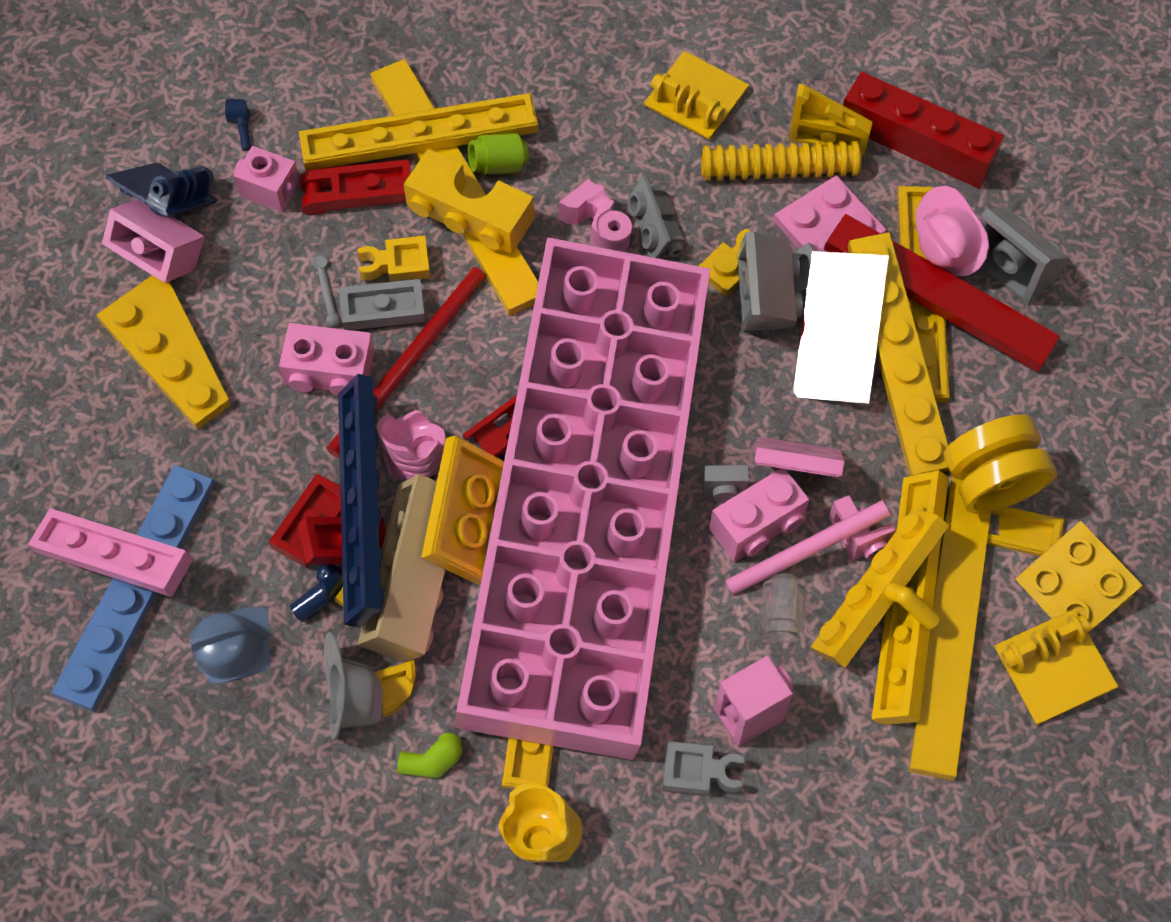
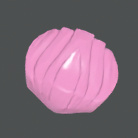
[376,410,446,480]

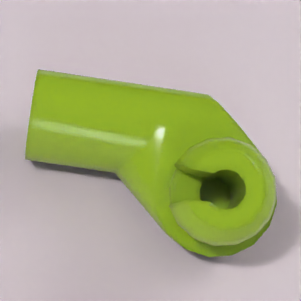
[397,732,462,778]

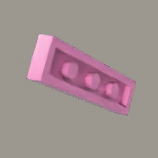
[28,508,193,597]

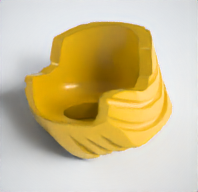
[499,782,583,863]

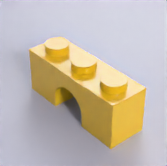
[403,148,535,255]

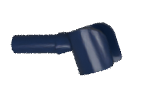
[225,99,251,151]

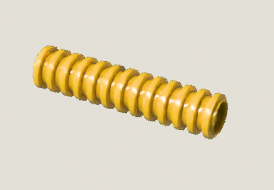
[701,141,862,181]

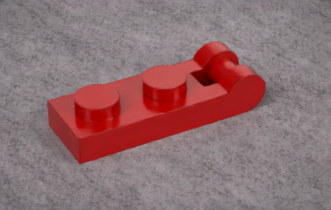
[300,159,411,215]

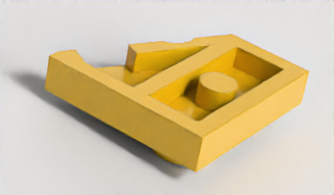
[788,84,872,156]

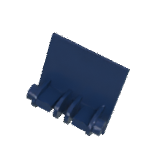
[105,162,218,217]

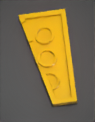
[96,275,231,430]

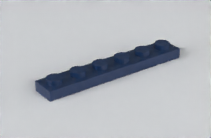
[338,374,384,628]

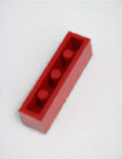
[843,71,1005,189]

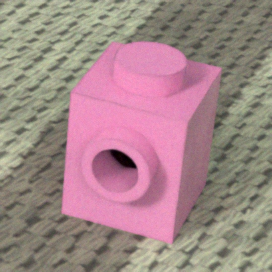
[233,145,300,212]

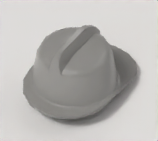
[324,632,382,740]

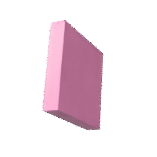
[754,437,844,477]

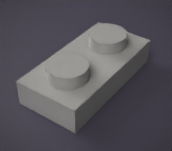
[339,279,425,330]

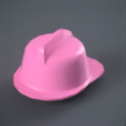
[916,185,989,277]

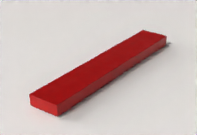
[823,213,1060,372]

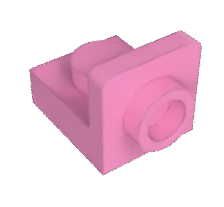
[829,495,896,561]

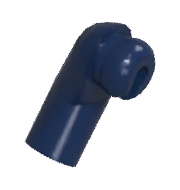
[290,564,343,623]

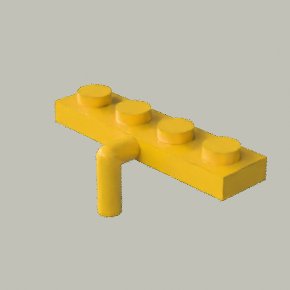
[811,508,949,668]

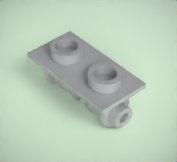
[628,176,685,259]

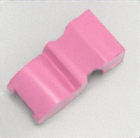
[558,179,632,252]

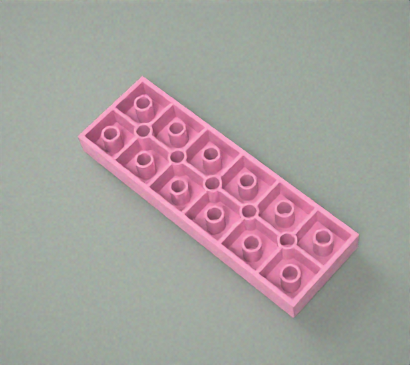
[454,237,710,760]

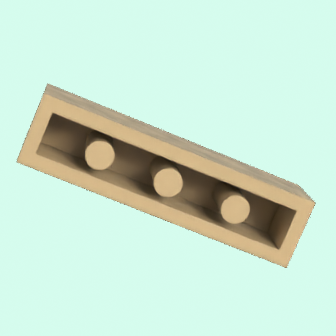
[357,474,446,662]

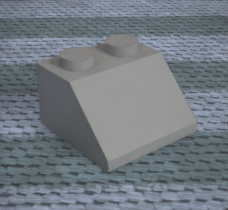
[980,207,1068,305]
[737,232,803,332]

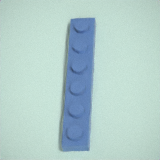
[51,465,215,713]

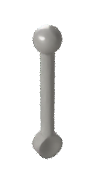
[312,255,342,329]

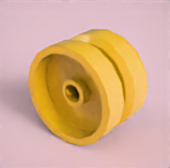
[943,414,1057,514]

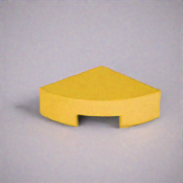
[375,660,416,717]

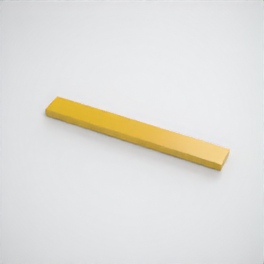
[370,59,539,316]
[908,475,991,781]

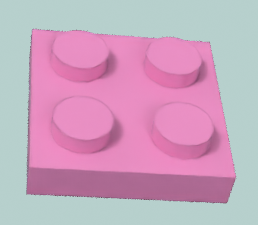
[773,175,887,252]

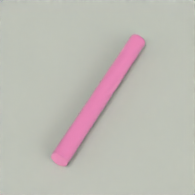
[726,500,891,595]

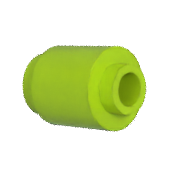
[468,133,529,175]

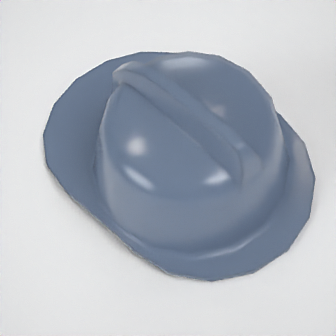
[189,607,271,684]

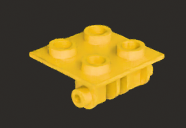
[643,51,749,140]
[1015,521,1143,633]
[994,609,1118,726]

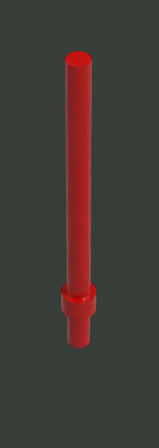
[326,267,486,458]

